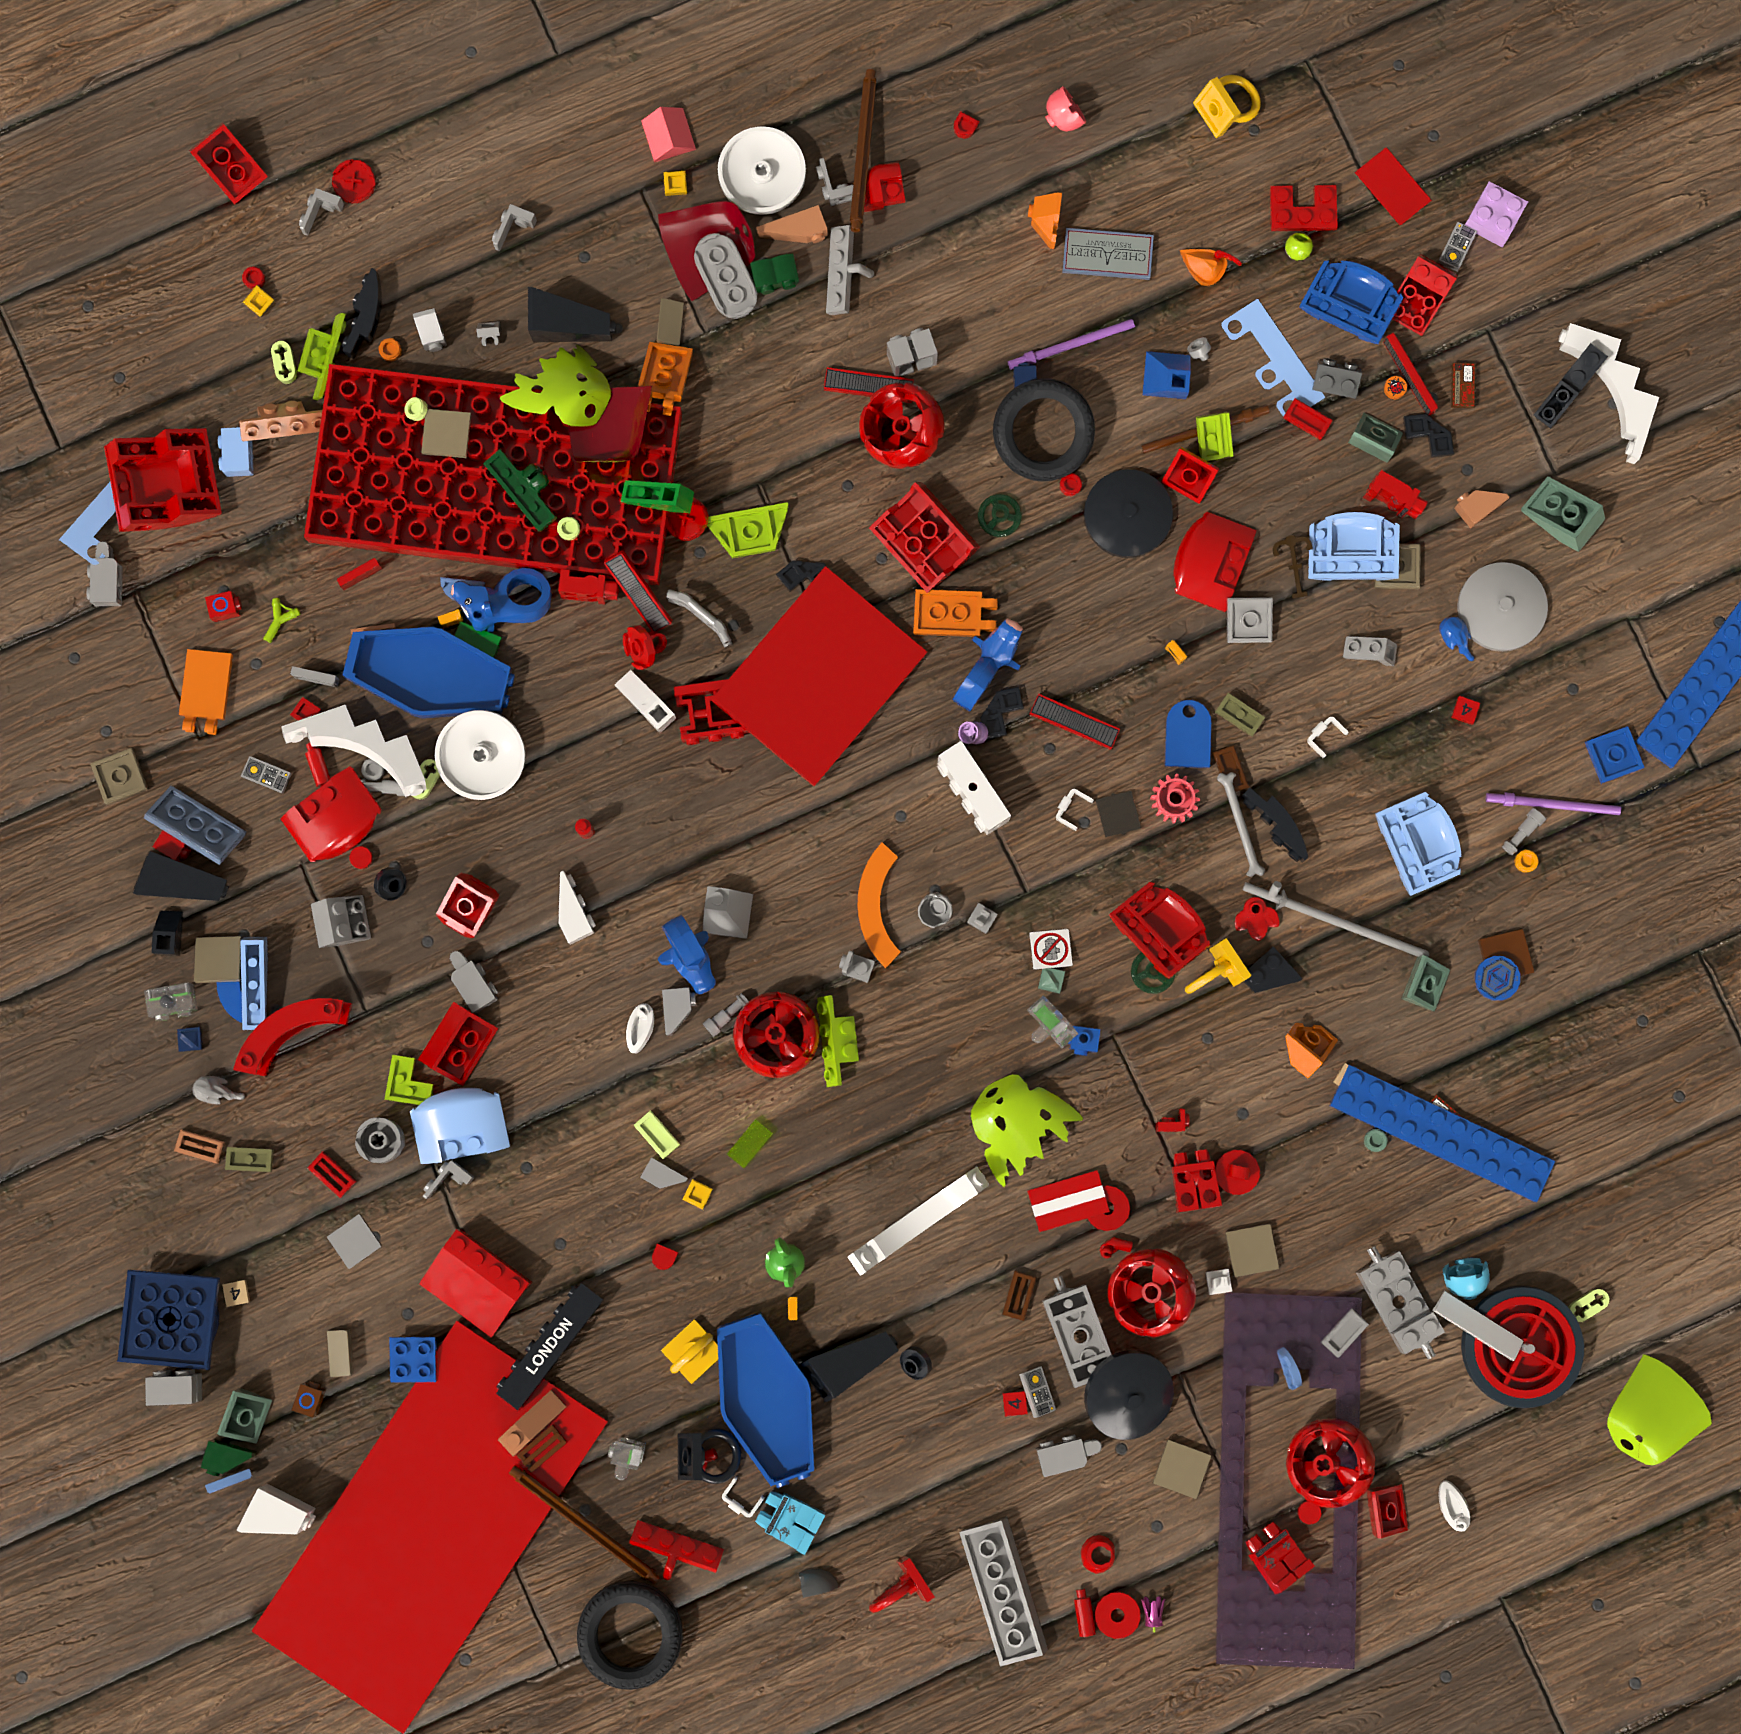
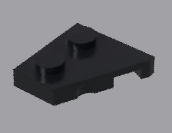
[1243,947,1302,994]

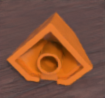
[1028,193,1062,249]
[1285,1023,1338,1078]

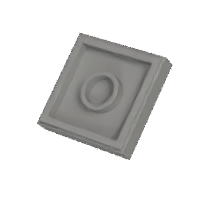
[1227,597,1273,643]

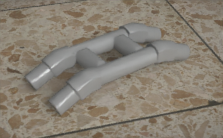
[667,589,732,648]

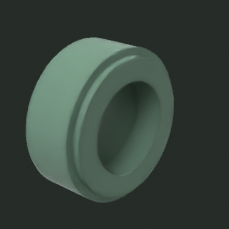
[1364,1129,1388,1152]

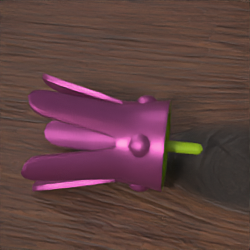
[1141,1596,1165,1632]

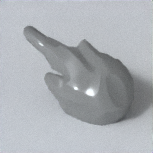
[192,1076,245,1104]

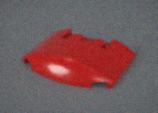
[1173,512,1257,612]
[281,766,382,862]
[1109,882,1210,979]

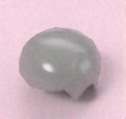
[918,892,953,928]

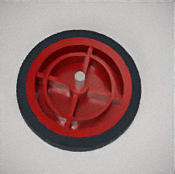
[1461,1286,1584,1408]

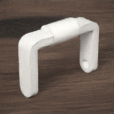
[1307,717,1349,758]
[1056,789,1094,831]
[722,1476,765,1517]

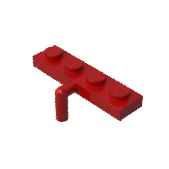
[629,1520,724,1580]

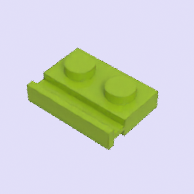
[1196,412,1233,461]

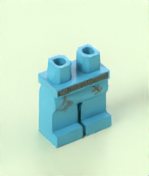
[755,1491,825,1555]

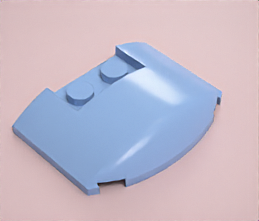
[1308,512,1400,581]
[1375,792,1461,896]
[410,1088,510,1164]

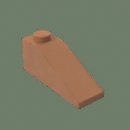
[756,205,828,243]
[498,1390,567,1456]

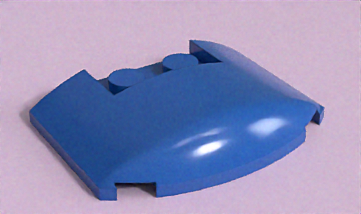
[1299,260,1403,344]

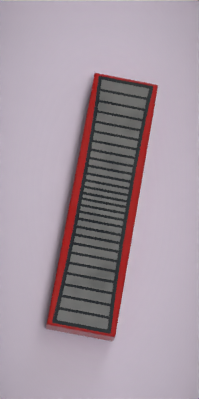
[1383,333,1438,416]
[824,367,914,397]
[604,550,673,632]
[1029,693,1120,750]

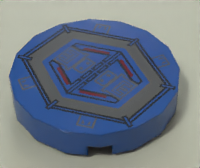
[1474,956,1520,1001]

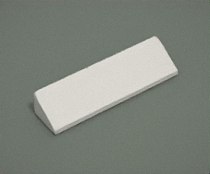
[1432,1291,1523,1361]

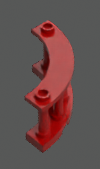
[233,998,352,1077]

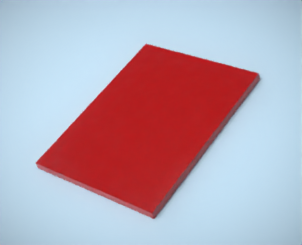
[711,566,927,786]

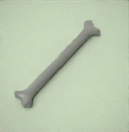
[1217,772,1265,877]

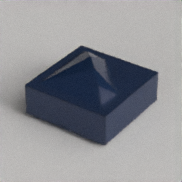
[177,1027,203,1052]

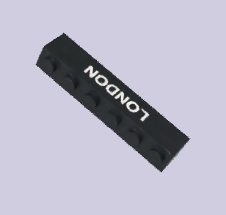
[496,1283,604,1411]

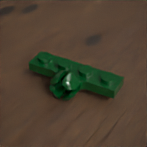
[483,449,557,532]

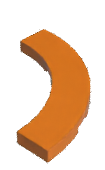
[857,842,901,969]

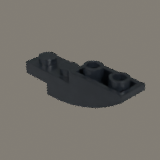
[342,268,382,359]
[1533,343,1608,429]
[1241,788,1308,863]

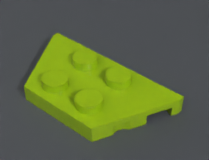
[707,502,788,559]

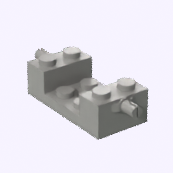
[1356,1246,1445,1360]
[1042,1276,1111,1388]

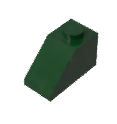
[201,1439,257,1476]

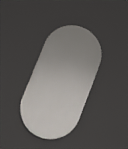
[694,233,757,319]

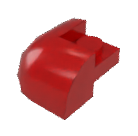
[864,161,905,212]

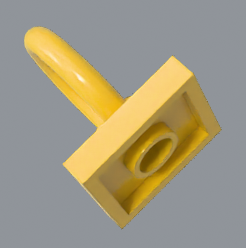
[1193,75,1261,138]
[1185,938,1251,994]
[661,1319,718,1384]

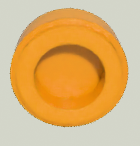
[1514,850,1538,873]

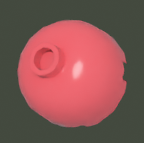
[1045,86,1086,132]

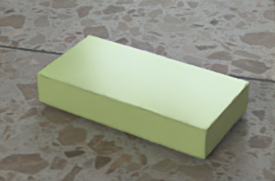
[634,1110,680,1159]

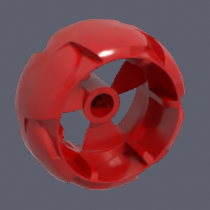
[859,382,945,469]
[733,991,820,1078]
[1108,1248,1196,1337]
[1286,1418,1376,1508]

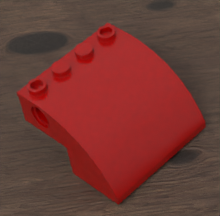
[104,428,222,532]

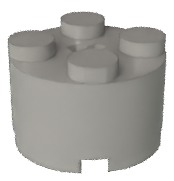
[355,1118,405,1163]

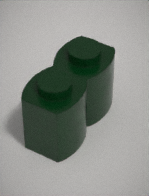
[750,253,800,295]

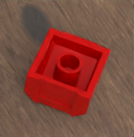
[436,872,500,938]

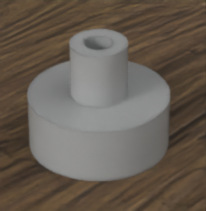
[1187,337,1211,361]

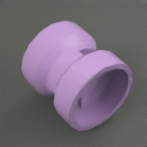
[958,722,988,744]

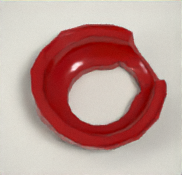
[1081,1535,1115,1574]

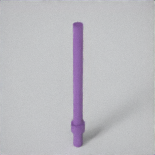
[1008,319,1135,370]
[1486,792,1621,815]

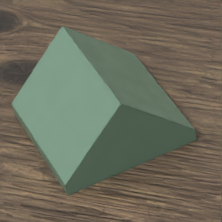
[1348,413,1403,463]
[1401,955,1450,1012]
[217,1388,272,1444]

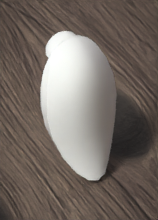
[626,1003,654,1054]
[1439,1480,1470,1531]

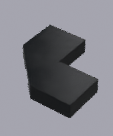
[1403,413,1454,458]
[776,560,829,592]
[980,687,1024,740]

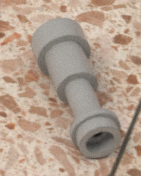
[361,779,404,796]
[1502,808,1546,855]
[702,993,749,1037]

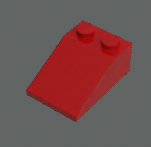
[189,122,268,205]

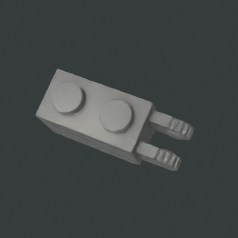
[87,541,123,606]
[449,951,498,1014]
[1036,1434,1102,1477]

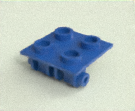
[389,1337,437,1382]

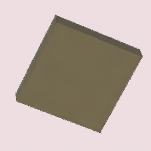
[421,409,471,458]
[1374,544,1420,589]
[90,748,149,805]
[194,936,242,983]
[1225,1224,1279,1277]
[1152,1439,1211,1499]

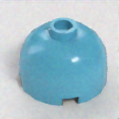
[1443,1258,1490,1300]

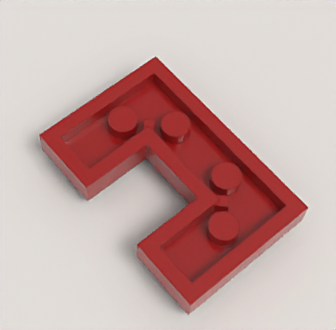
[1270,185,1338,231]

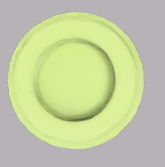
[405,397,428,421]
[557,517,580,541]

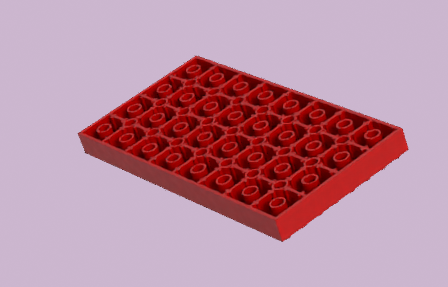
[304,364,682,586]

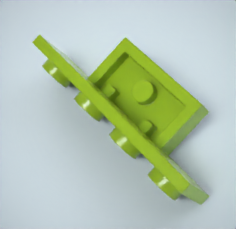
[298,313,346,401]
[817,995,859,1087]

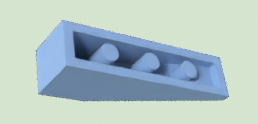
[241,937,268,1030]

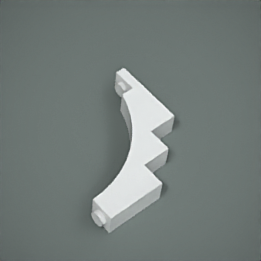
[1558,323,1659,464]
[281,705,426,797]
[848,1166,989,1276]

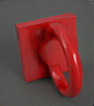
[869,1556,935,1613]

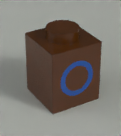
[292,1380,326,1418]

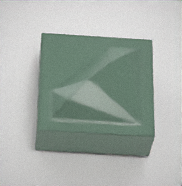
[1038,968,1065,994]

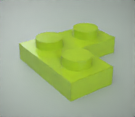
[385,1055,434,1105]

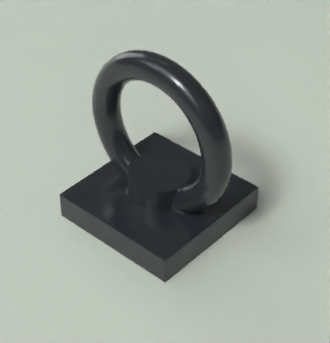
[677,1428,741,1484]

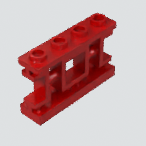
[674,679,749,745]

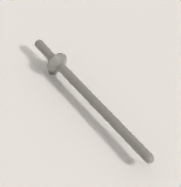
[1242,881,1429,957]

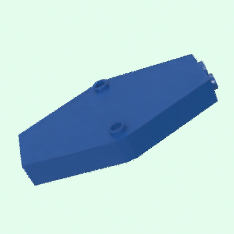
[343,627,515,718]
[717,1312,814,1488]

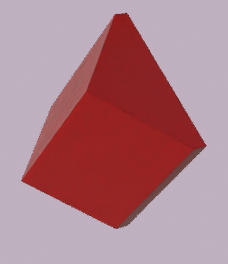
[1161,447,1219,504]
[1367,1484,1408,1538]

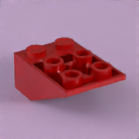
[1393,253,1458,336]

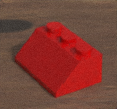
[418,1002,499,1086]

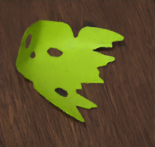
[500,345,611,426]
[971,1074,1083,1187]

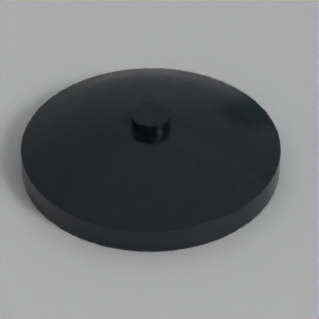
[1084,469,1173,558]
[1084,1350,1174,1440]

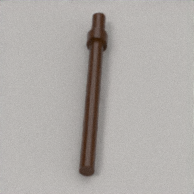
[1141,405,1270,454]

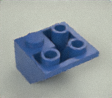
[1142,351,1191,399]

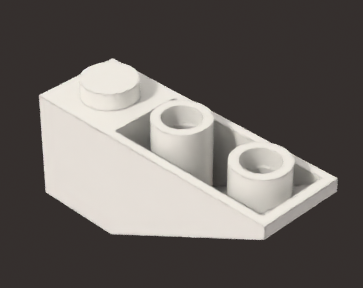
[615,670,676,733]
[559,871,596,945]

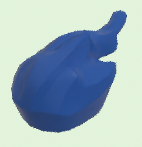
[1439,617,1474,661]

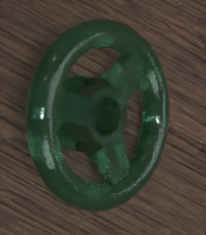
[978,494,1022,537]
[1131,952,1175,994]

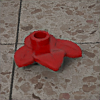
[1235,897,1280,941]

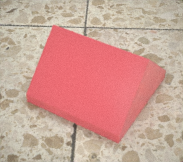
[641,107,696,163]

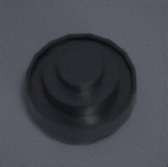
[374,867,407,901]
[900,1346,932,1380]

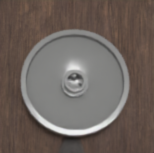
[1457,562,1548,651]

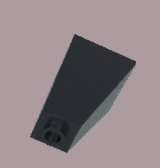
[528,287,616,343]
[132,851,229,901]
[799,1332,899,1402]

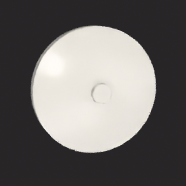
[718,127,806,215]
[435,710,525,800]

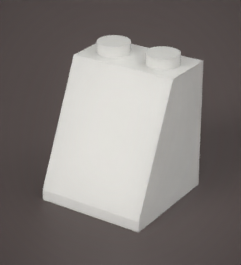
[237,1484,316,1534]

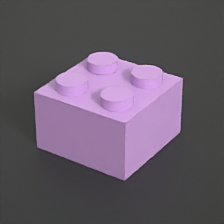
[1465,181,1528,247]

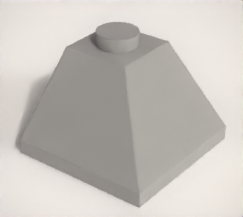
[703,886,753,939]

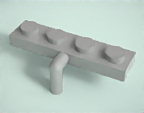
[826,225,874,315]

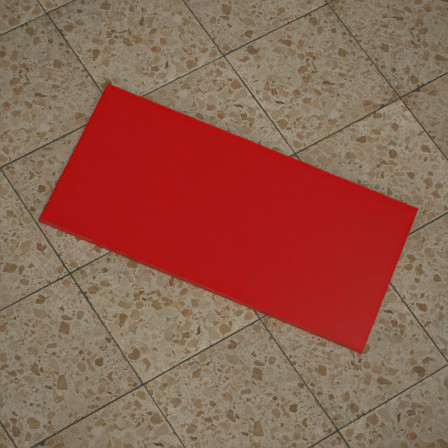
[252,1320,608,1734]

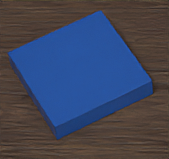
[1585,726,1645,784]

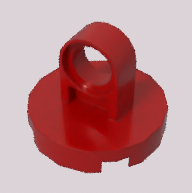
[623,625,667,670]
[1215,1150,1260,1195]

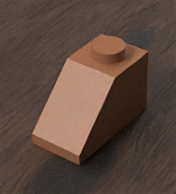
[1454,490,1510,529]

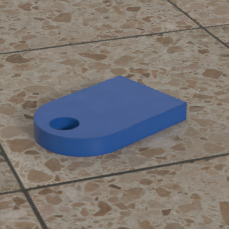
[1165,700,1211,768]

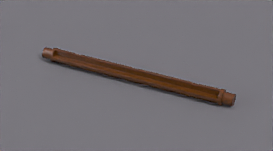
[850,69,876,232]
[509,1465,660,1584]

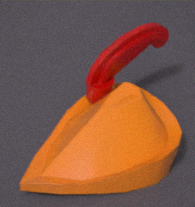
[1180,249,1242,286]

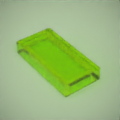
[727,1119,773,1168]

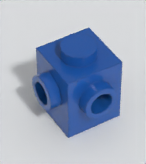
[1066,1026,1100,1056]

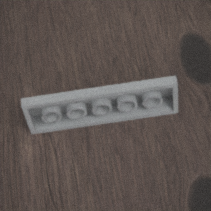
[959,1516,1048,1666]

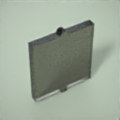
[1095,791,1141,838]

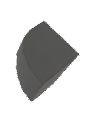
[799,1569,839,1598]

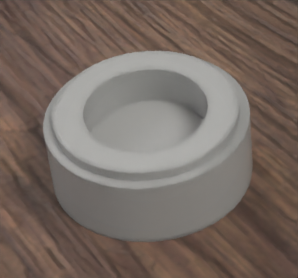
[361,759,385,781]

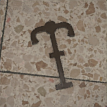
[1273,535,1313,599]

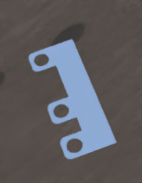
[1222,299,1325,417]
[59,482,116,565]

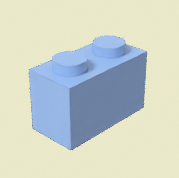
[218,427,254,477]

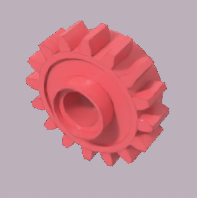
[1150,774,1200,824]

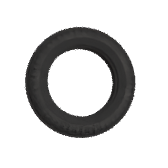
[993,378,1095,481]
[577,1581,683,1690]

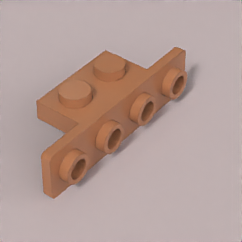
[239,401,322,441]

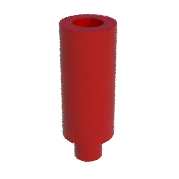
[305,743,330,787]
[575,819,595,839]
[1074,1589,1096,1637]

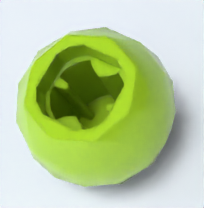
[1285,233,1313,261]

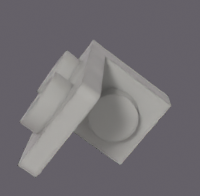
[816,158,853,206]
[299,188,344,236]
[492,204,537,251]
[1343,636,1397,666]
[839,950,875,983]
[423,1160,475,1199]

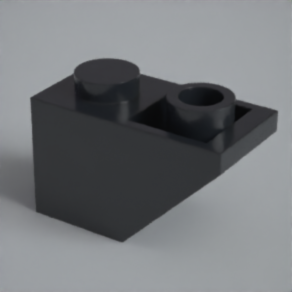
[151,910,183,956]

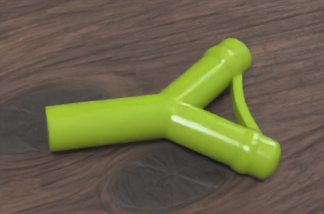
[263,598,300,643]

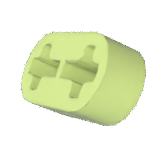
[271,341,297,384]
[413,759,440,800]
[1568,1289,1609,1322]

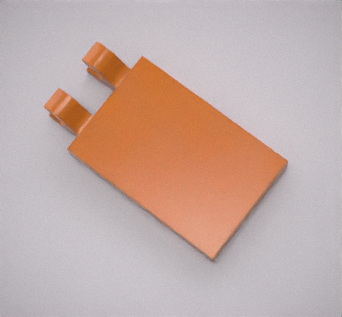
[638,342,693,416]
[913,589,998,637]
[179,649,233,735]

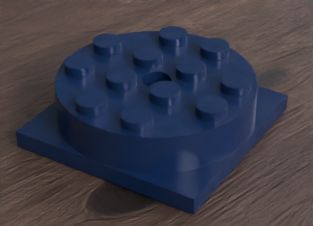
[117,1269,220,1370]

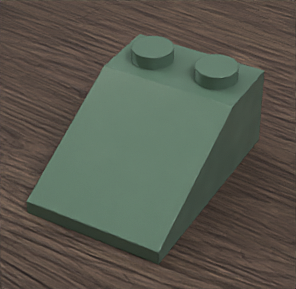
[1521,476,1605,552]

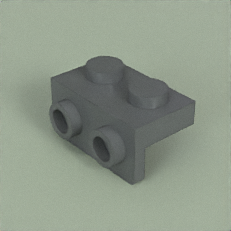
[1312,358,1362,399]

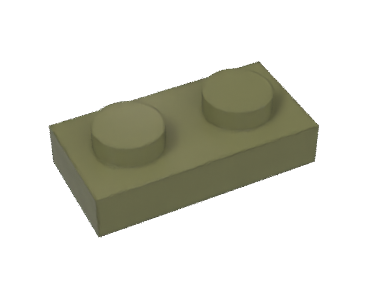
[1215,693,1265,737]
[225,1147,274,1172]

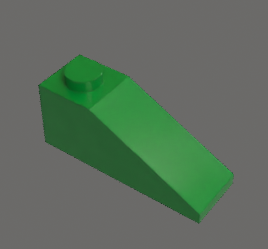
[621,480,694,513]

